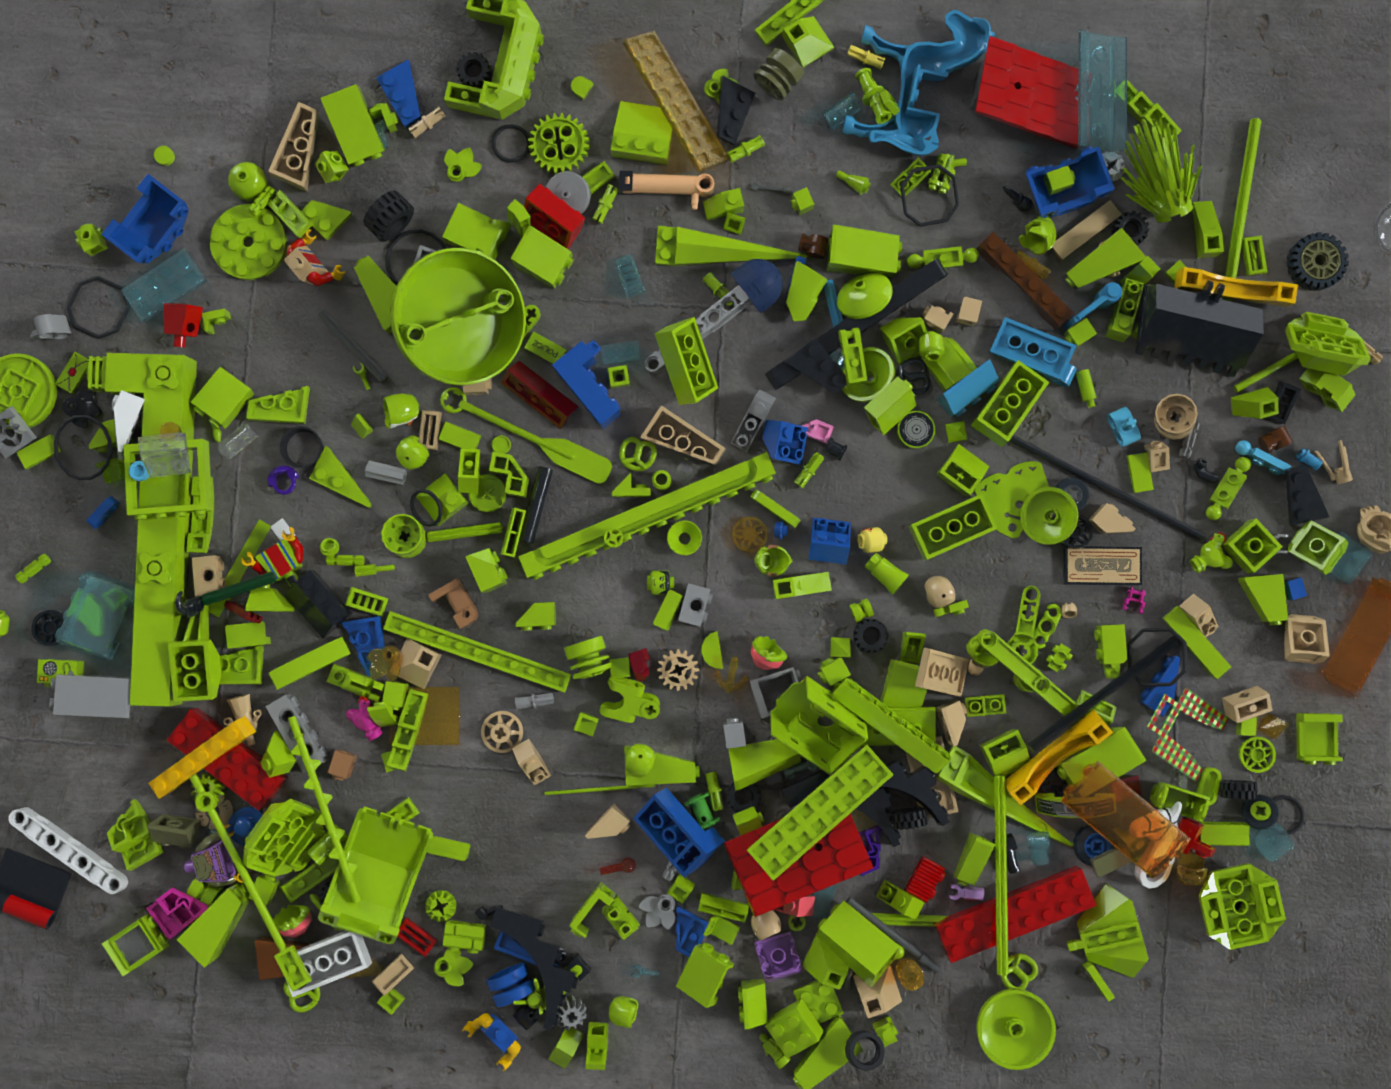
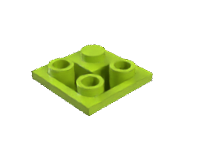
[782,16,834,68]
[802,933,849,990]

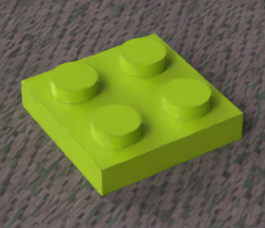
[793,980,844,1023]

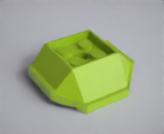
[1285,312,1371,376]
[243,798,325,877]
[1198,863,1286,950]

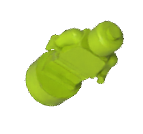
[759,1033,791,1070]

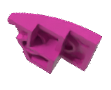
[146,888,210,940]

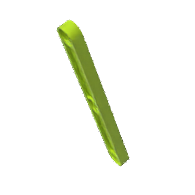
[977,629,1087,725]

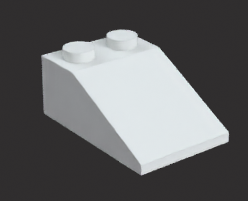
[112,390,145,460]

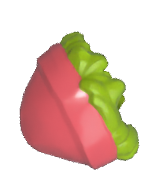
[750,636,787,670]
[273,904,312,938]

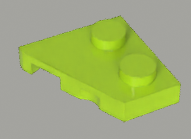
[301,200,353,241]

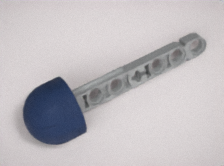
[645,259,783,374]

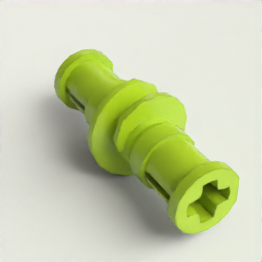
[855,68,892,124]

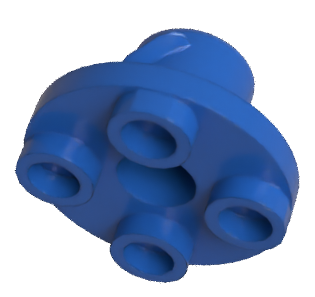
[228,807,264,846]

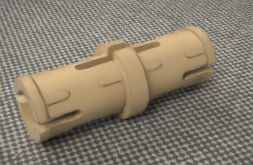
[408,106,446,139]

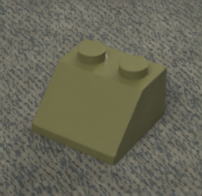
[148,814,201,849]

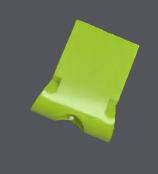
[442,203,512,260]

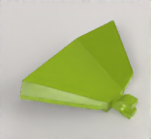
[1067,883,1149,978]

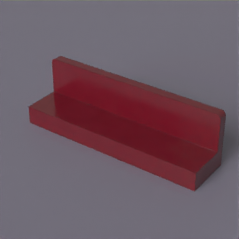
[501,361,578,429]

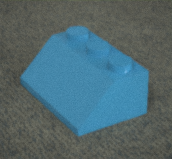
[937,359,999,418]

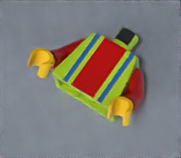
[241,527,304,586]

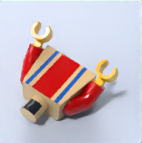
[284,229,346,286]

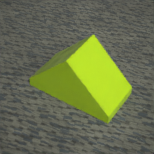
[1120,255,1160,285]
[900,632,926,663]
[548,1027,584,1069]

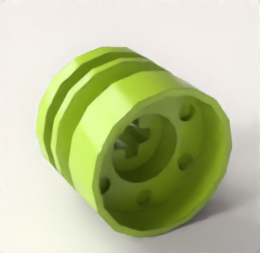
[381,514,427,558]
[564,636,612,679]

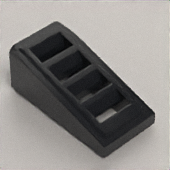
[1267,381,1301,424]

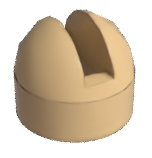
[1061,602,1077,618]
[968,659,985,676]

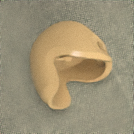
[925,576,956,608]
[750,910,781,941]

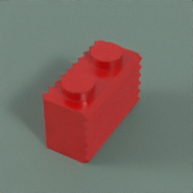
[904,855,946,903]

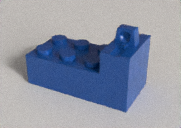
[552,340,621,430]
[633,788,726,878]

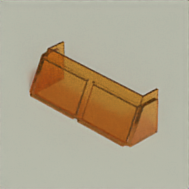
[1322,577,1391,698]

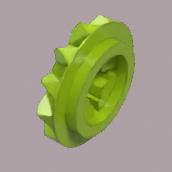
[425,890,457,922]

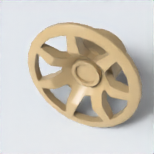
[481,711,523,753]

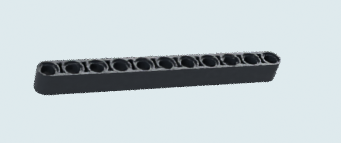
[765,258,948,390]

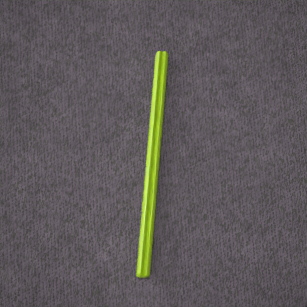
[1221,118,1261,302]
[994,776,1008,976]

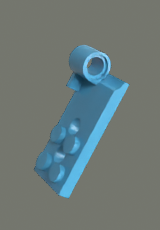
[989,317,1077,387]

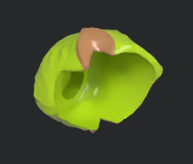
[754,545,793,577]

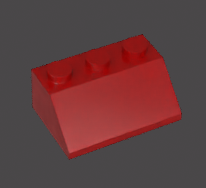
[524,184,585,250]

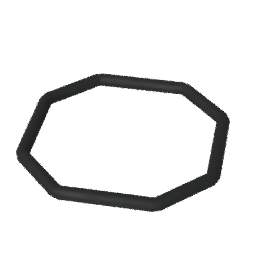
[900,164,959,227]
[67,276,130,338]
[1128,628,1187,687]

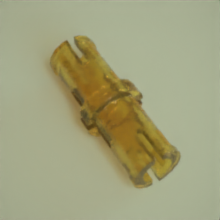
[1016,249,1051,280]

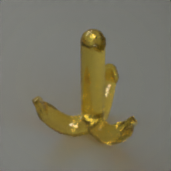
[715,656,748,694]

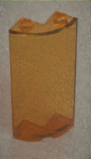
[1061,761,1191,878]

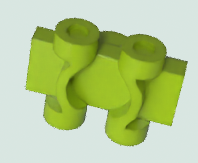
[1046,643,1073,672]

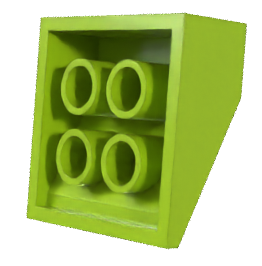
[611,101,676,165]

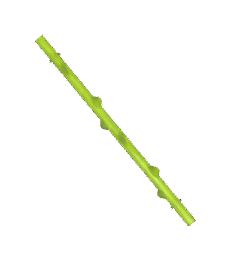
[288,716,361,903]

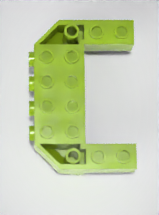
[444,0,544,120]

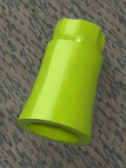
[864,553,909,595]

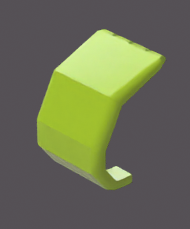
[318,806,433,944]

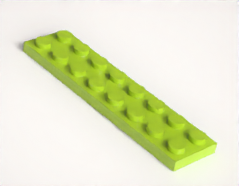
[747,744,893,881]

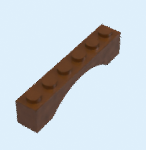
[977,232,1074,330]

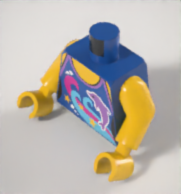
[462,1013,521,1072]

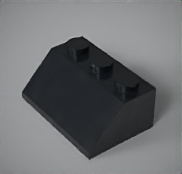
[285,570,353,639]

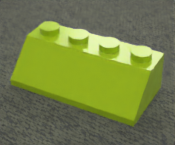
[654,317,718,405]

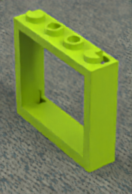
[124,439,212,520]

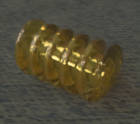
[895,958,924,991]

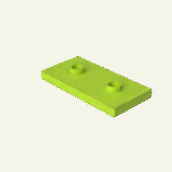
[862,707,936,746]

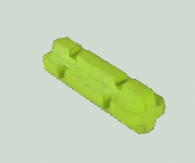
[248,186,275,216]
[15,554,51,584]
[326,555,365,566]

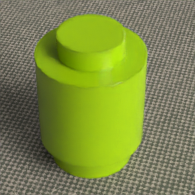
[652,470,671,491]

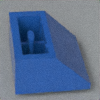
[808,517,851,565]

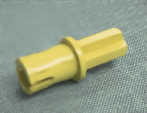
[847,45,885,70]

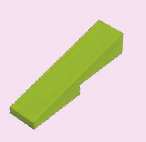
[1162,606,1231,679]

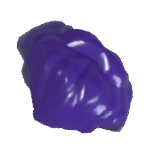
[267,465,299,495]

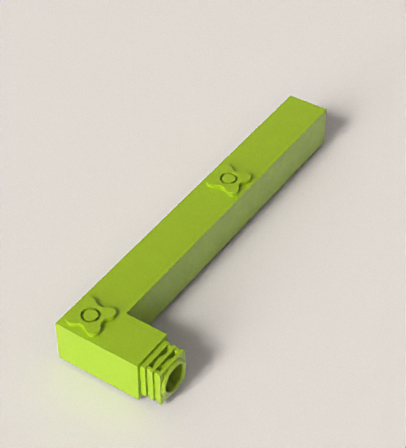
[87,353,197,706]

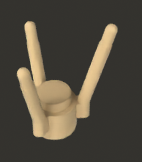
[1315,440,1353,484]

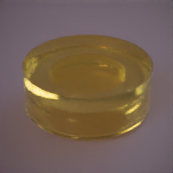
[160,422,182,441]

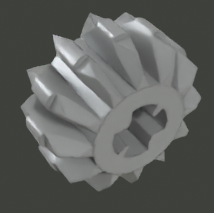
[558,995,587,1031]

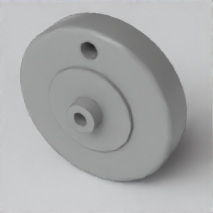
[546,171,591,214]

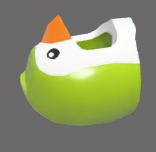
[383,393,420,429]

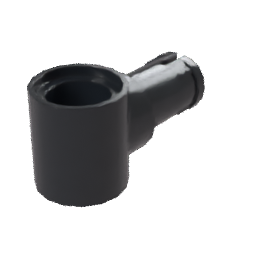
[992,833,1020,874]

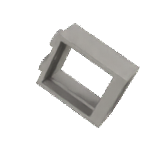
[749,667,802,718]

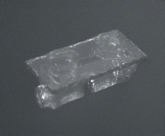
[217,423,258,460]

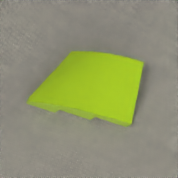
[107,799,164,871]

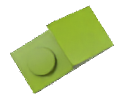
[612,473,651,498]

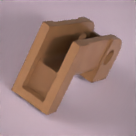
[428,578,478,629]

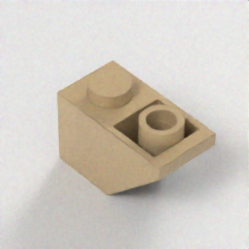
[1088,503,1136,534]
[1179,594,1219,637]
[512,739,551,785]

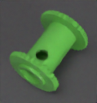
[684,792,720,830]

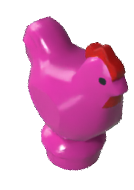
[346,696,383,741]

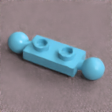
[1235,440,1291,475]

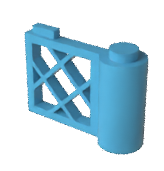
[1063,282,1122,330]

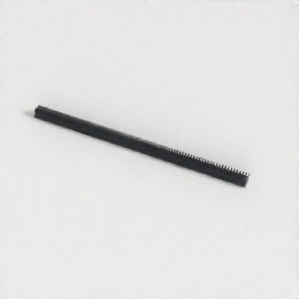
[1027,635,1181,753]

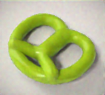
[619,437,657,471]
[1001,953,1038,990]
[283,981,320,1013]

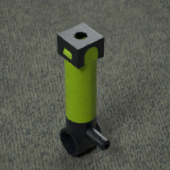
[513,954,591,1030]

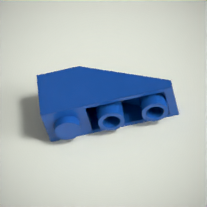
[1139,656,1180,717]

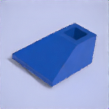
[762,420,808,465]

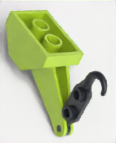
[168,591,222,702]

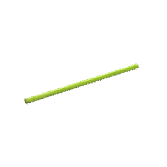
[544,784,654,795]

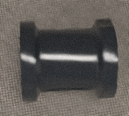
[823,438,848,461]

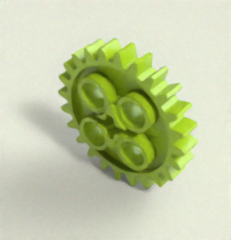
[528,113,590,175]

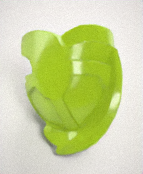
[1019,216,1056,255]

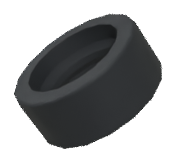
[845,1030,885,1071]

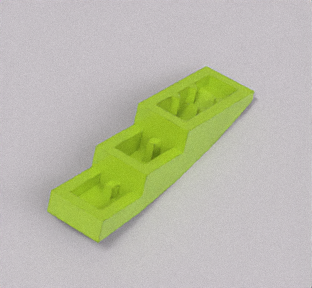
[1110,78,1182,144]
[269,637,351,690]
[386,689,428,772]

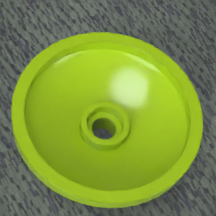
[837,273,893,319]
[841,347,895,402]
[1020,487,1078,545]

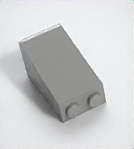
[49,674,131,718]

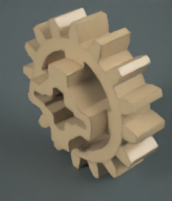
[657,649,699,691]

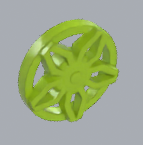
[1238,736,1276,773]

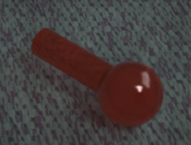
[599,857,636,875]

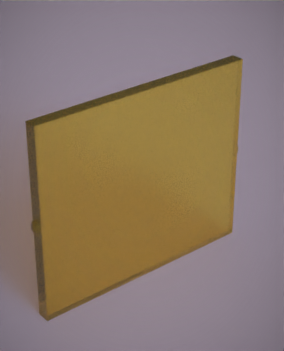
[389,687,461,745]

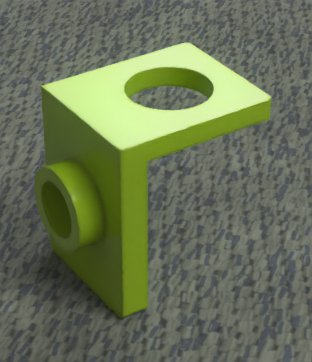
[703,916,740,945]

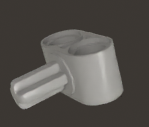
[30,314,72,342]

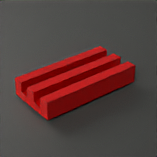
[397,917,438,957]

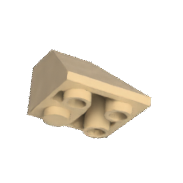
[390,638,442,689]
[853,966,902,1018]

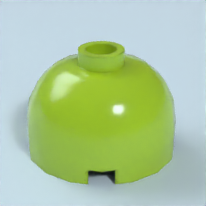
[228,162,268,202]

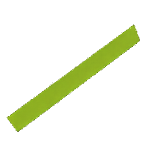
[209,519,271,617]

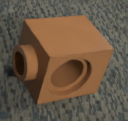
[328,749,358,781]

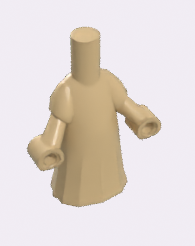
[223,694,262,746]

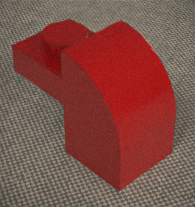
[1176,816,1216,858]

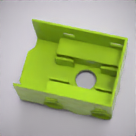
[771,676,868,775]

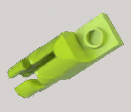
[327,664,385,703]

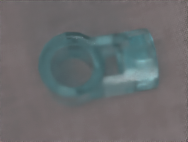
[1028,832,1050,865]

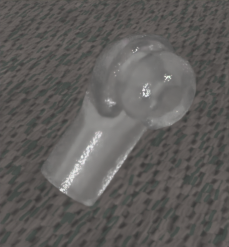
[1173,767,1189,789]

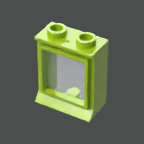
[102,914,170,977]

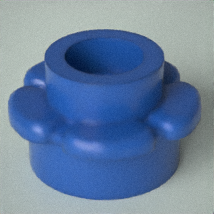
[774,521,788,540]

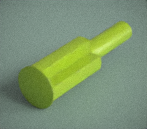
[355,564,395,577]

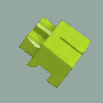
[602,895,640,940]

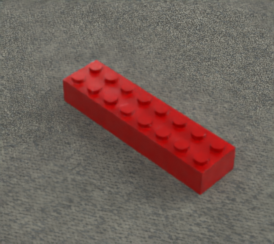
[934,866,1097,963]

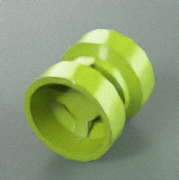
[849,598,874,623]

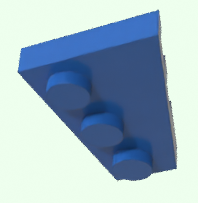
[376,59,422,128]
[341,616,389,677]

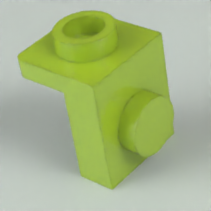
[369,103,398,133]

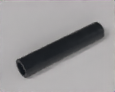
[519,466,553,544]

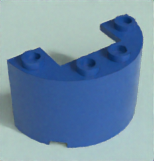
[1025,146,1115,218]
[101,174,189,264]

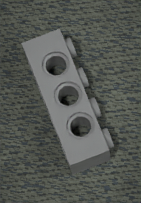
[265,694,328,774]

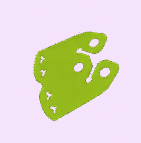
[975,461,1053,539]

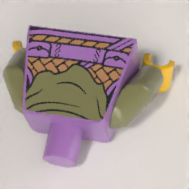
[184,824,244,888]

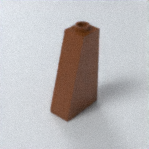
[255,936,313,980]

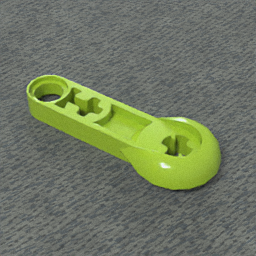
[1007,586,1041,665]

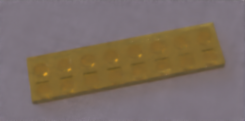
[623,31,729,173]

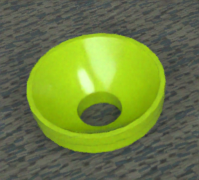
[667,520,702,555]

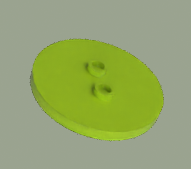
[0,354,57,430]

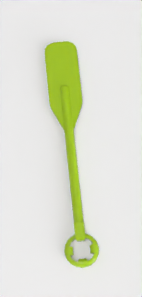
[440,387,612,484]

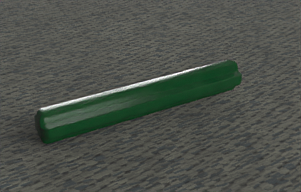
[201,572,276,606]

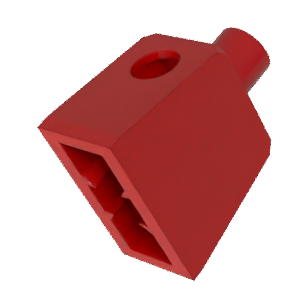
[164,303,203,348]

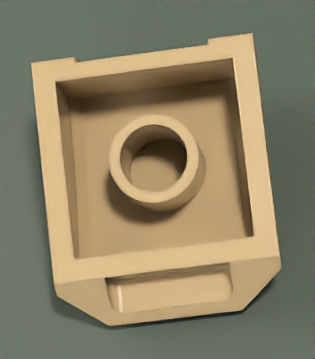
[1284,614,1330,664]

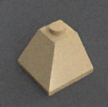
[935,700,967,746]
[585,803,631,839]

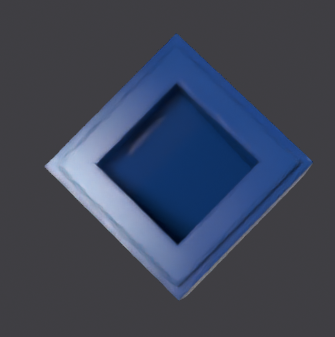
[1284,577,1307,601]

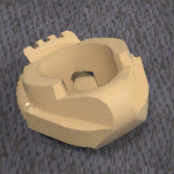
[1357,506,1391,554]

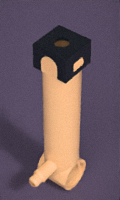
[619,171,714,210]

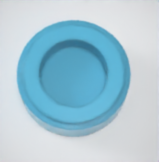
[129,461,151,481]

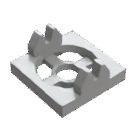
[0,406,37,459]

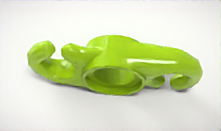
[1034,604,1062,649]

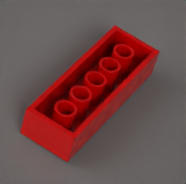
[167,708,289,811]

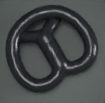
[896,357,930,395]

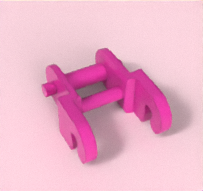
[1123,586,1146,614]

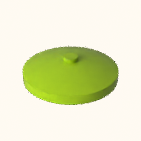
[976,988,1056,1070]

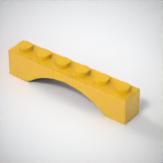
[1174,267,1298,307]
[1005,710,1113,805]
[148,716,256,799]

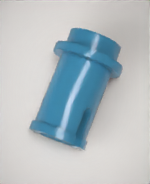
[1296,448,1323,470]

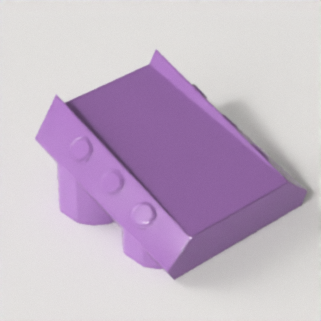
[754,931,803,982]

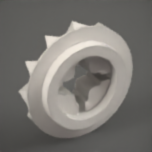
[1102,151,1125,182]

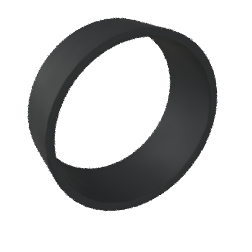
[280,426,323,468]

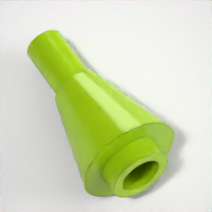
[836,170,871,195]

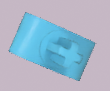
[1107,407,1141,447]

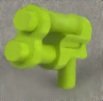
[928,153,967,194]

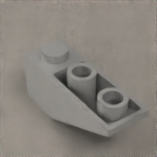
[730,389,776,452]

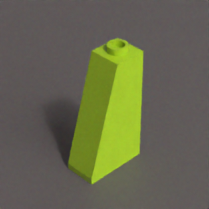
[1065,228,1146,289]
[354,256,396,334]
[728,739,801,791]
[624,745,700,786]
[793,1015,863,1089]

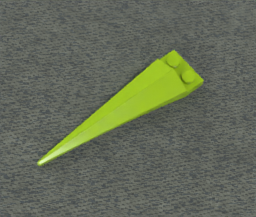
[655,226,808,267]
[936,746,1073,847]

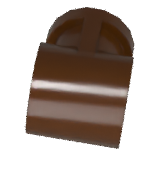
[798,233,829,259]
[1258,425,1293,454]

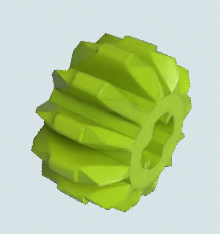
[191,774,225,805]

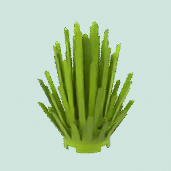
[1119,118,1202,223]

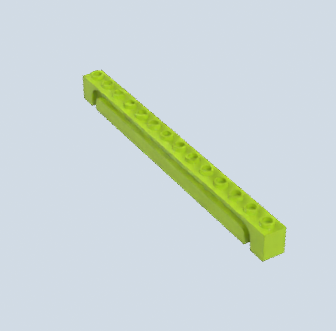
[519,452,776,580]

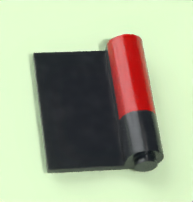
[0,848,72,930]

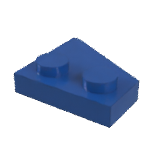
[676,906,709,957]

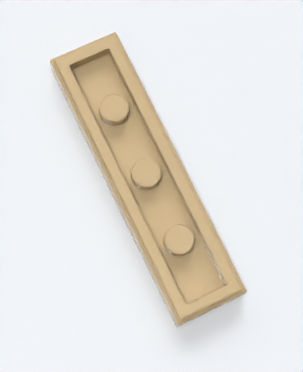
[1051,200,1122,261]

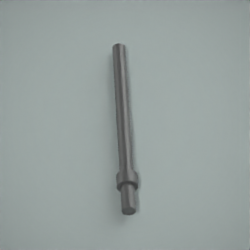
[846,897,940,973]

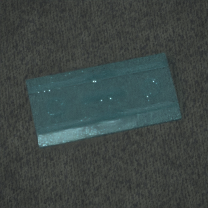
[1075,29,1127,151]

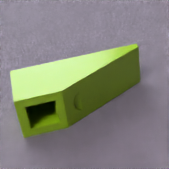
[1192,201,1224,258]
[1105,278,1144,342]
[772,572,832,600]

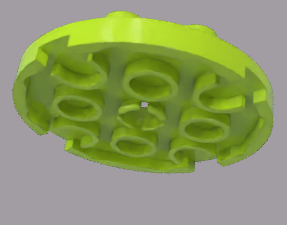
[210,204,287,280]

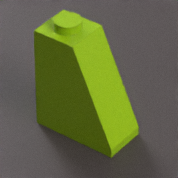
[1238,574,1288,625]
[953,832,995,887]

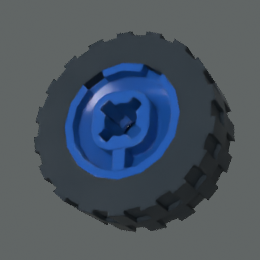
[1073,823,1119,867]

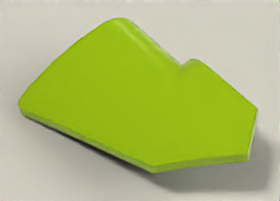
[786,261,828,322]

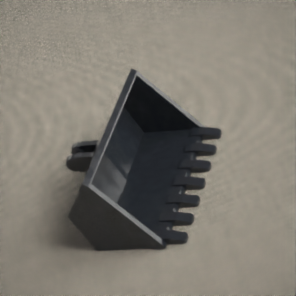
[1135,280,1264,377]

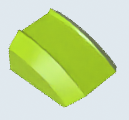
[922,337,977,392]
[1288,520,1348,575]

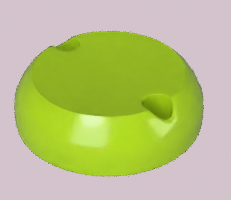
[390,248,526,386]

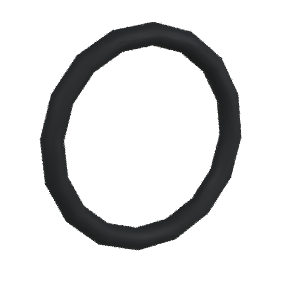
[492,124,531,163]
[410,489,443,527]
[1270,795,1305,835]

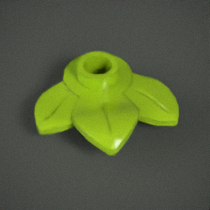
[704,69,739,104]
[444,148,482,182]
[434,948,473,986]

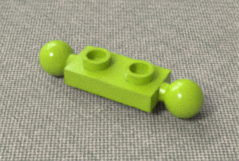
[907,246,979,269]
[1206,457,1251,520]

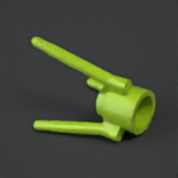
[513,978,544,1015]

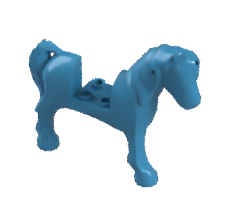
[842,10,995,156]

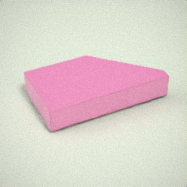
[802,419,834,445]

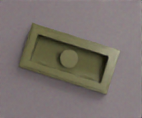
[1089,843,1133,878]

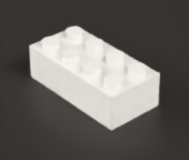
[286,931,372,997]

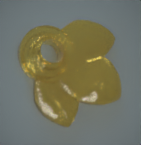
[367,645,401,682]

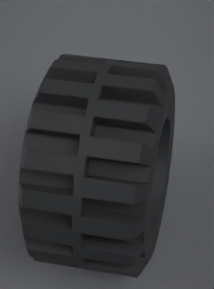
[363,190,414,242]

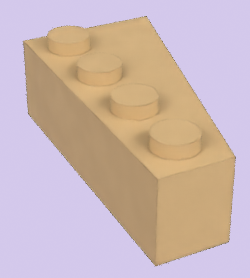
[268,102,319,192]
[640,406,726,464]

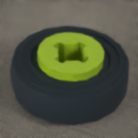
[1242,795,1279,830]

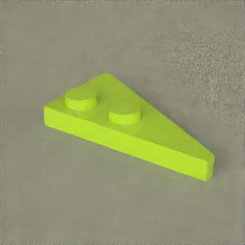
[309,446,372,508]

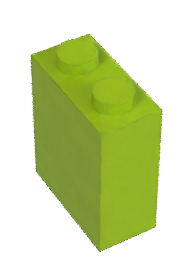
[191,367,254,429]
[864,377,917,436]

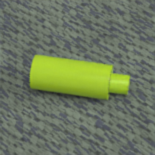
[1075,369,1097,408]

